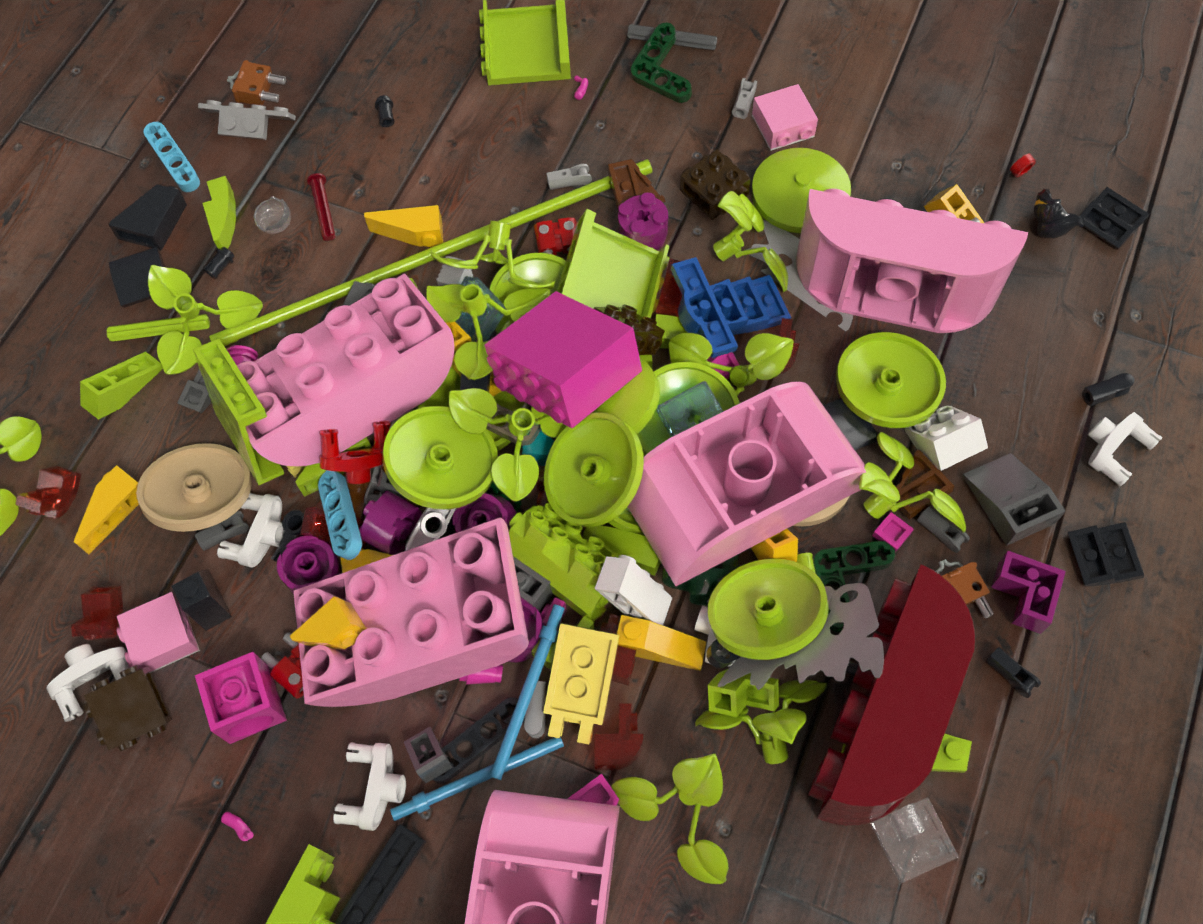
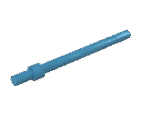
[490,604,565,780]
[390,737,564,821]

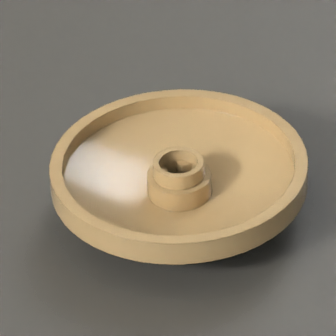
[136,443,252,532]

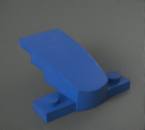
[671,257,791,358]

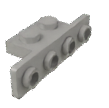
[198,100,296,140]

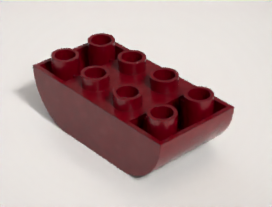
[808,564,975,826]

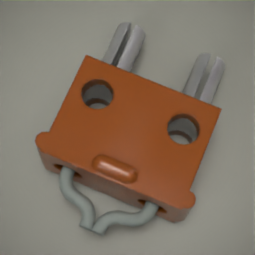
[227,60,286,106]
[935,559,993,618]

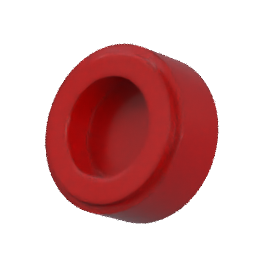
[1010,153,1036,177]

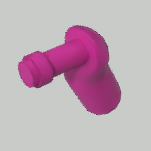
[574,75,589,100]
[221,812,253,841]

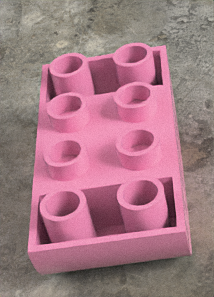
[796,189,1028,333]
[237,273,454,466]
[628,382,866,586]
[294,518,529,707]
[465,790,620,924]

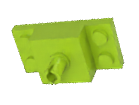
[266,844,340,924]

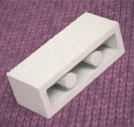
[595,555,672,625]

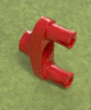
[319,421,391,484]

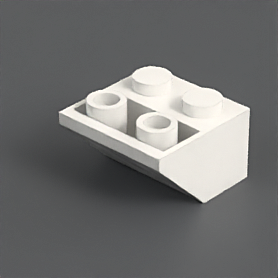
[904,406,988,471]

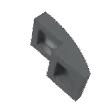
[177,368,211,413]

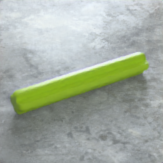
[107,314,210,341]

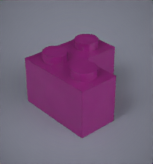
[991,551,1066,634]

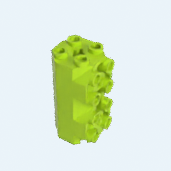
[509,503,620,621]

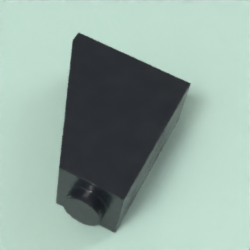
[109,184,187,251]
[171,569,232,631]

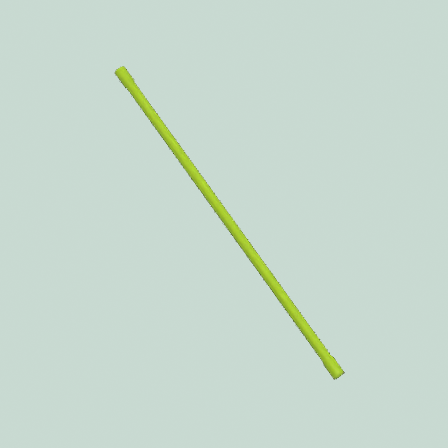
[209,159,652,347]

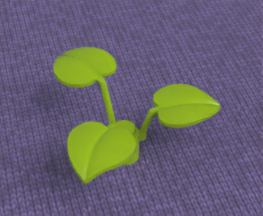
[713,191,788,292]
[430,220,555,289]
[148,265,263,375]
[427,284,550,380]
[669,333,794,403]
[449,388,567,502]
[0,417,42,536]
[859,432,966,533]
[695,680,827,764]
[611,754,729,884]

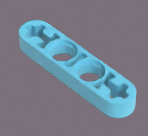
[143,122,200,192]
[318,470,362,560]

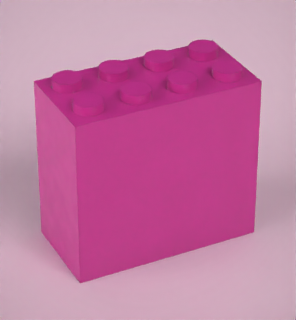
[484,291,642,428]

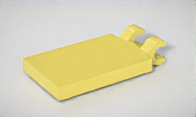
[543,623,620,745]

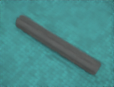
[627,24,717,50]

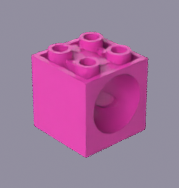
[195,652,287,744]

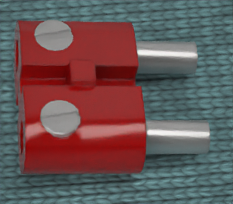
[534,217,577,255]
[261,632,304,699]

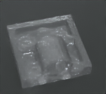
[871,797,959,884]

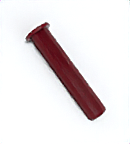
[307,173,336,242]

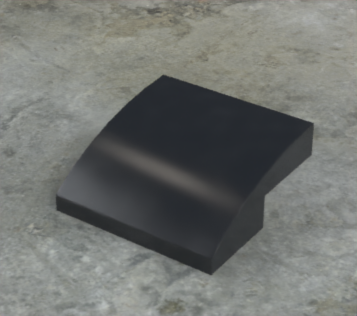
[1080,187,1149,250]
[109,247,165,308]
[823,398,877,451]
[1068,522,1144,587]

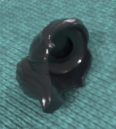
[1034,189,1084,239]

